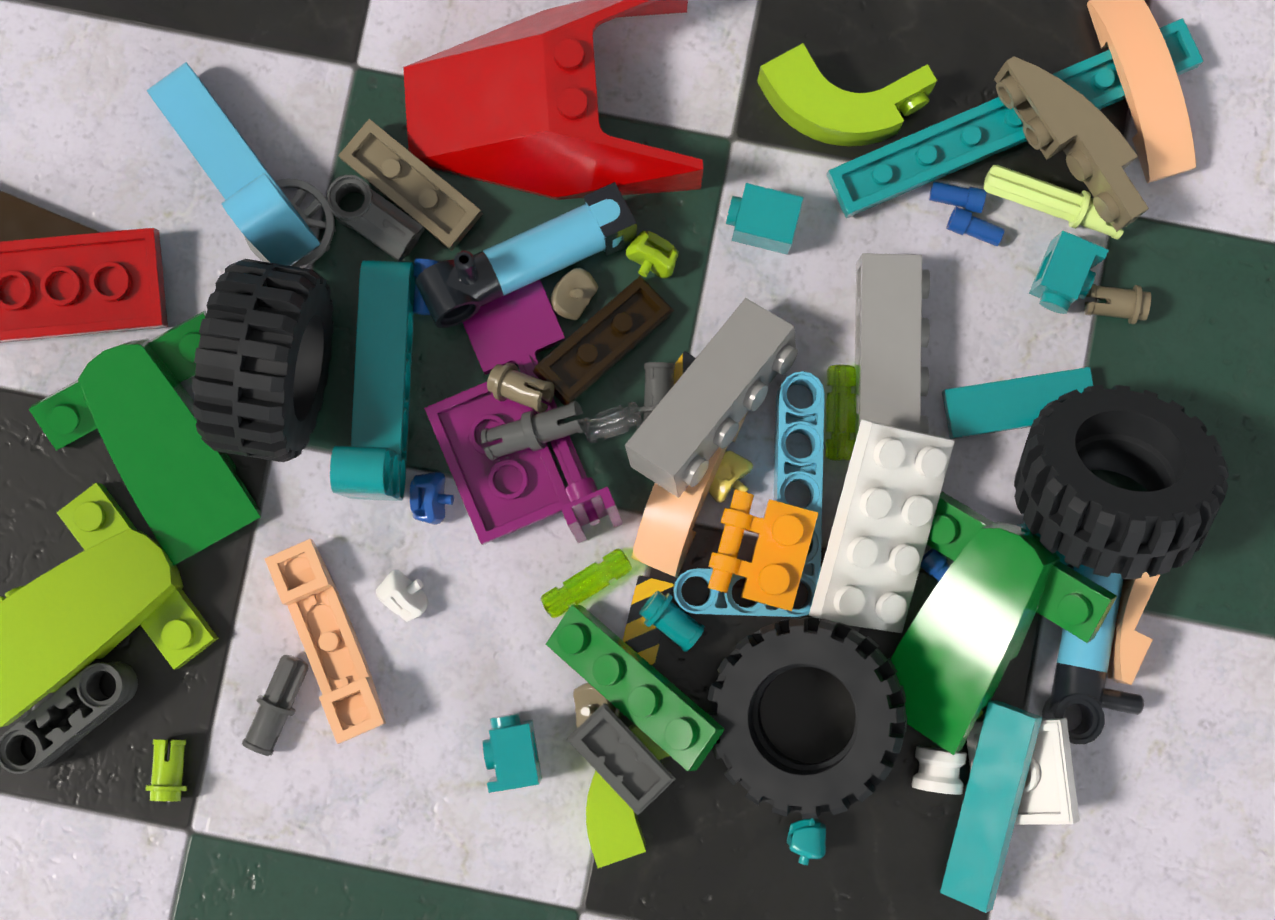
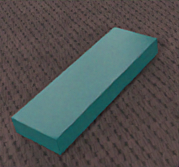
[942,367,1093,439]

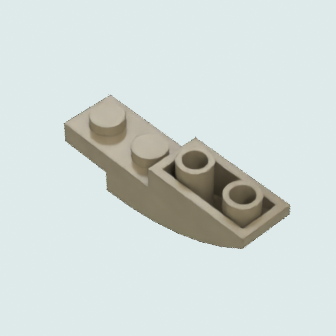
[994,56,1149,232]

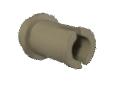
[1084,284,1151,325]
[487,363,555,413]

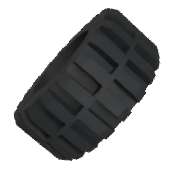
[192,259,334,462]
[1014,385,1229,579]
[707,616,908,819]

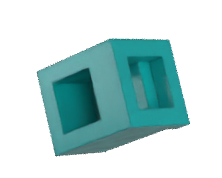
[1029,231,1109,314]
[483,713,542,793]

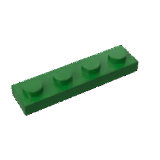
[545,604,725,771]

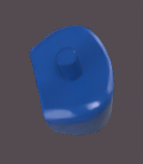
[410,472,454,525]

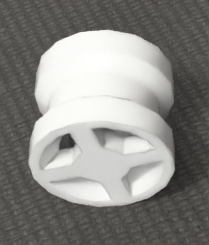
[912,746,967,795]

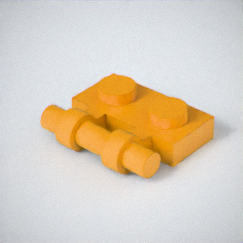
[708,490,818,611]

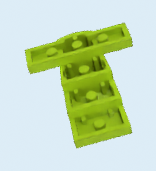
[0,482,219,727]

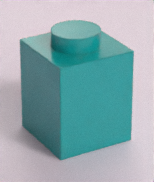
[726,183,804,255]

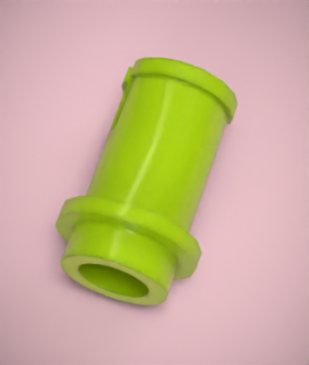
[145,739,187,801]

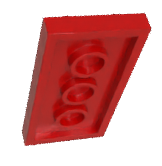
[0,228,168,343]

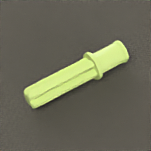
[983,165,1127,240]

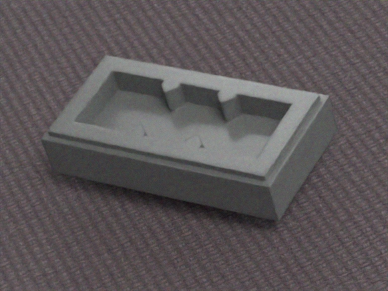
[567,702,676,815]

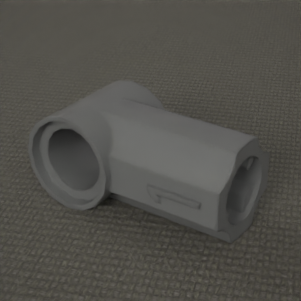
[327,175,424,262]

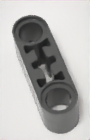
[0,661,138,774]

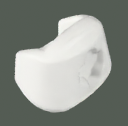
[376,570,428,622]

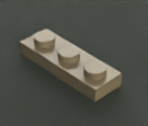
[338,119,483,251]

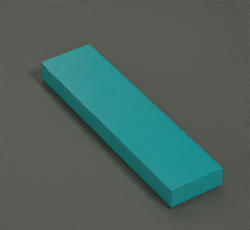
[940,700,1042,913]

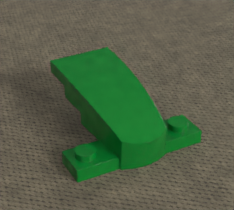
[29,310,262,565]
[890,491,1117,755]

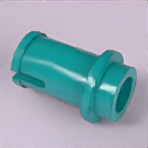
[639,591,705,652]

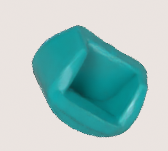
[787,818,826,865]

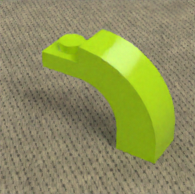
[757,43,937,147]
[586,724,670,868]

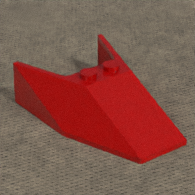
[403,0,704,200]

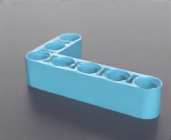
[147,62,321,266]
[673,371,825,617]

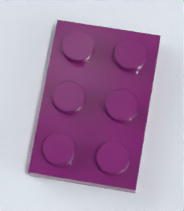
[424,382,570,545]

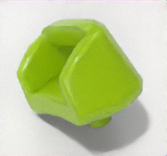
[626,231,679,279]

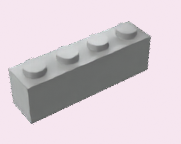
[853,253,930,448]
[625,298,798,498]

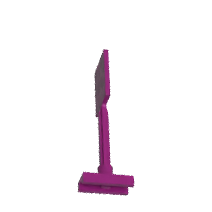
[463,279,623,543]

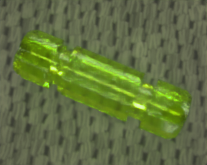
[826,364,856,461]
[540,549,632,618]

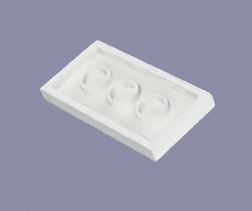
[809,419,955,633]

